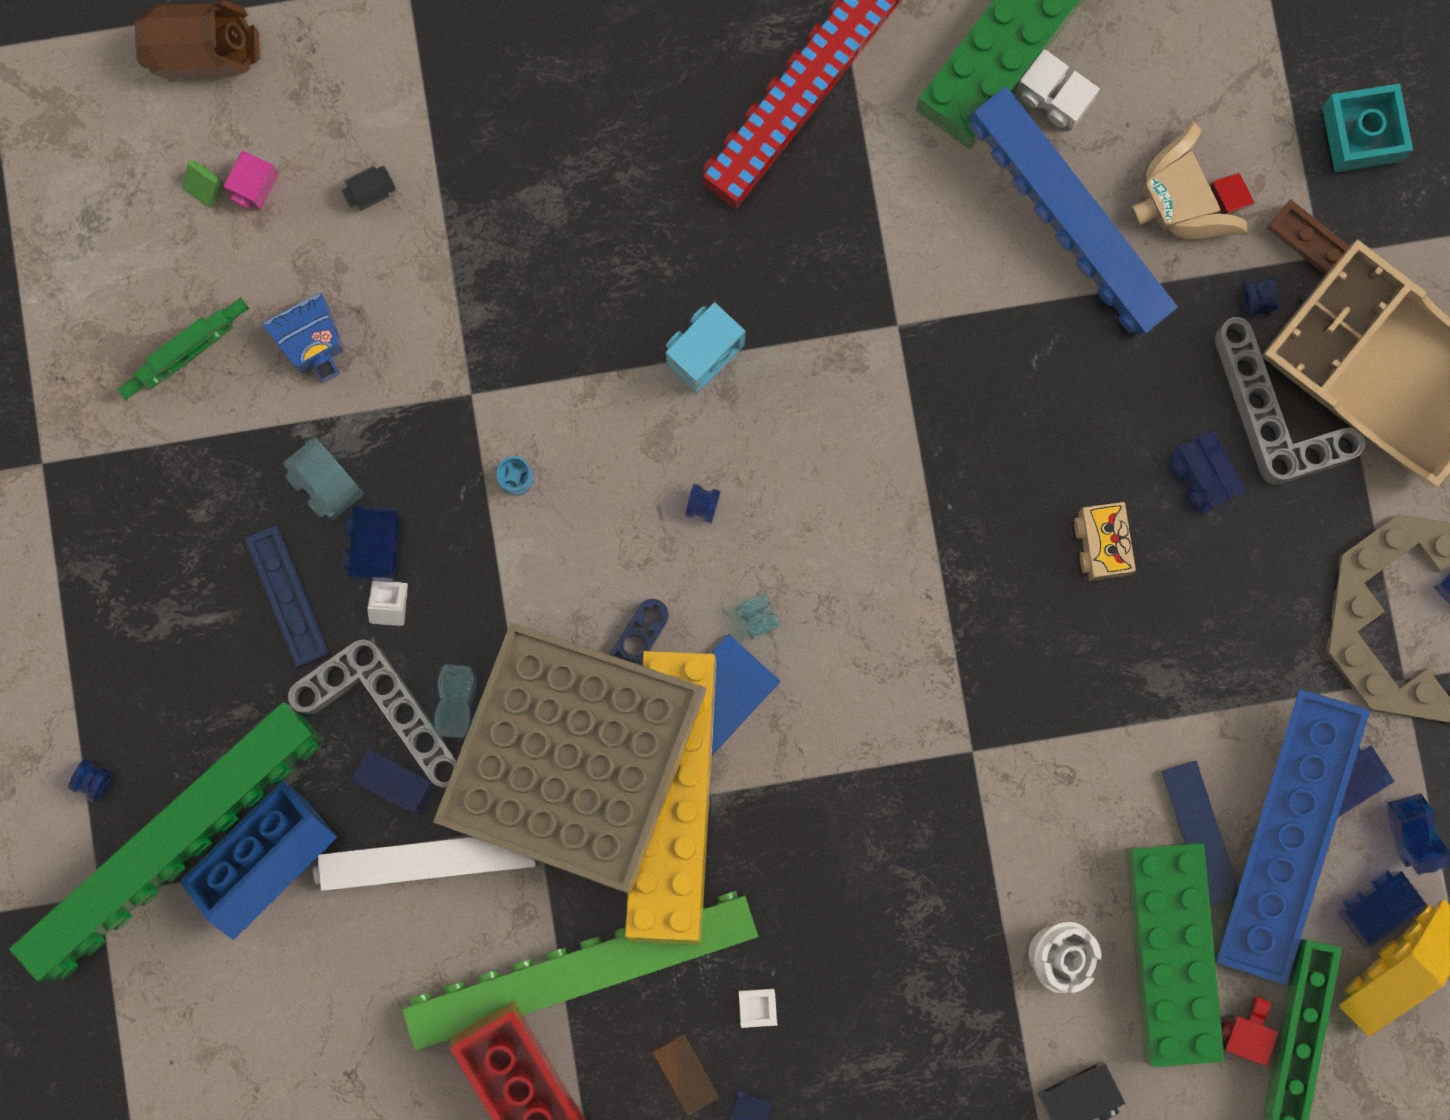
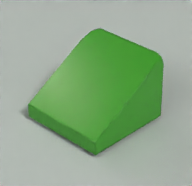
[183,160,225,207]

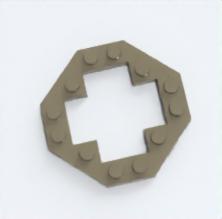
[1326,514,1450,723]

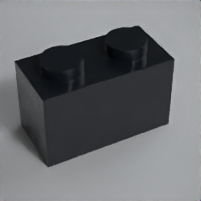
[1037,1061,1125,1120]

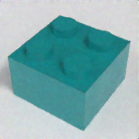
[1322,84,1413,172]

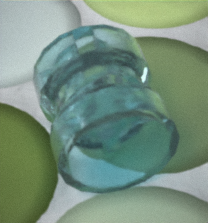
[735,593,782,640]

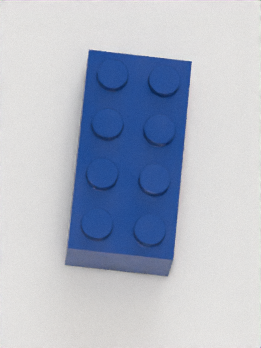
[180,780,337,940]

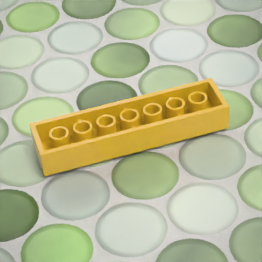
[626,651,717,945]

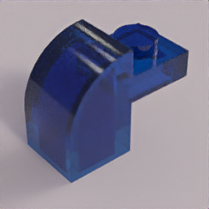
[1387,793,1450,875]

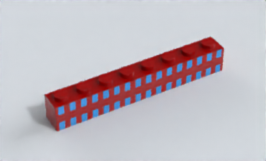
[702,0,902,210]

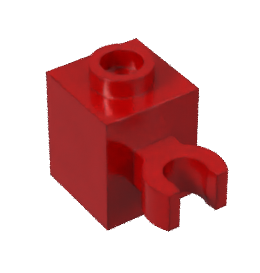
[1221,996,1278,1066]

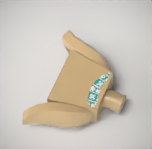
[1131,120,1248,240]

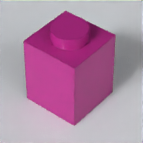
[223,150,279,210]

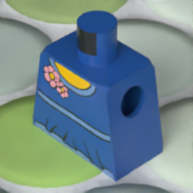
[262,292,344,383]

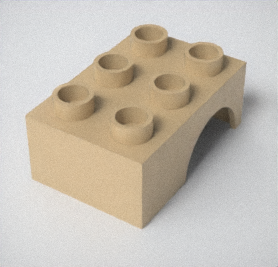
[1262,240,1450,487]

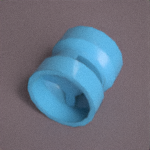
[496,456,534,496]

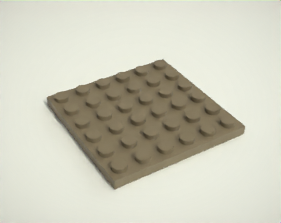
[433,623,707,894]

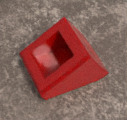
[1210,173,1255,215]

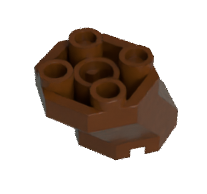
[135,0,260,81]

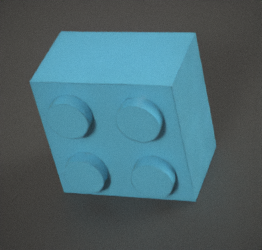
[666,302,745,394]

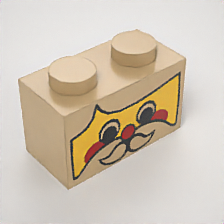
[1074,502,1136,581]

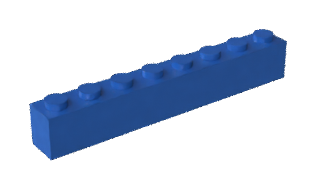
[967,86,1178,335]

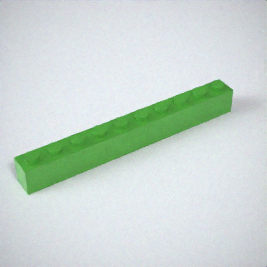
[402,891,758,1051]

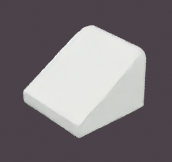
[367,580,408,626]

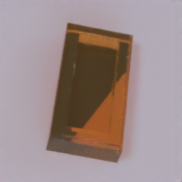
[653,1034,719,1115]

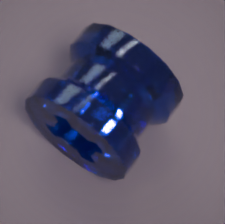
[1242,276,1279,315]
[685,483,721,524]
[68,758,112,803]

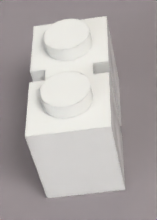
[1016,49,1100,131]

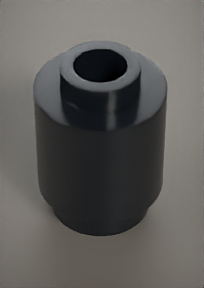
[341,165,396,211]

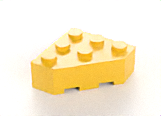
[1338,899,1450,1037]

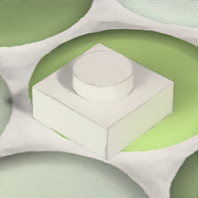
[739,988,777,1028]

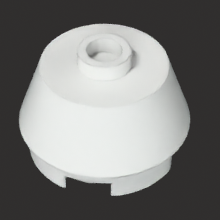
[1029,922,1101,993]

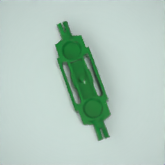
[117,297,250,401]

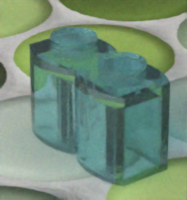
[434,664,477,740]

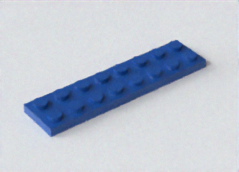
[1216,688,1371,985]

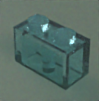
[282,436,364,521]

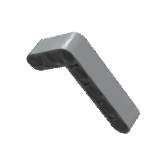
[1215,317,1365,485]
[288,640,457,788]

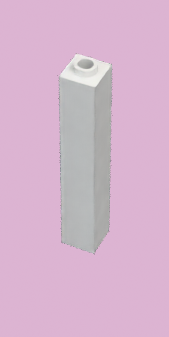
[313,837,538,891]

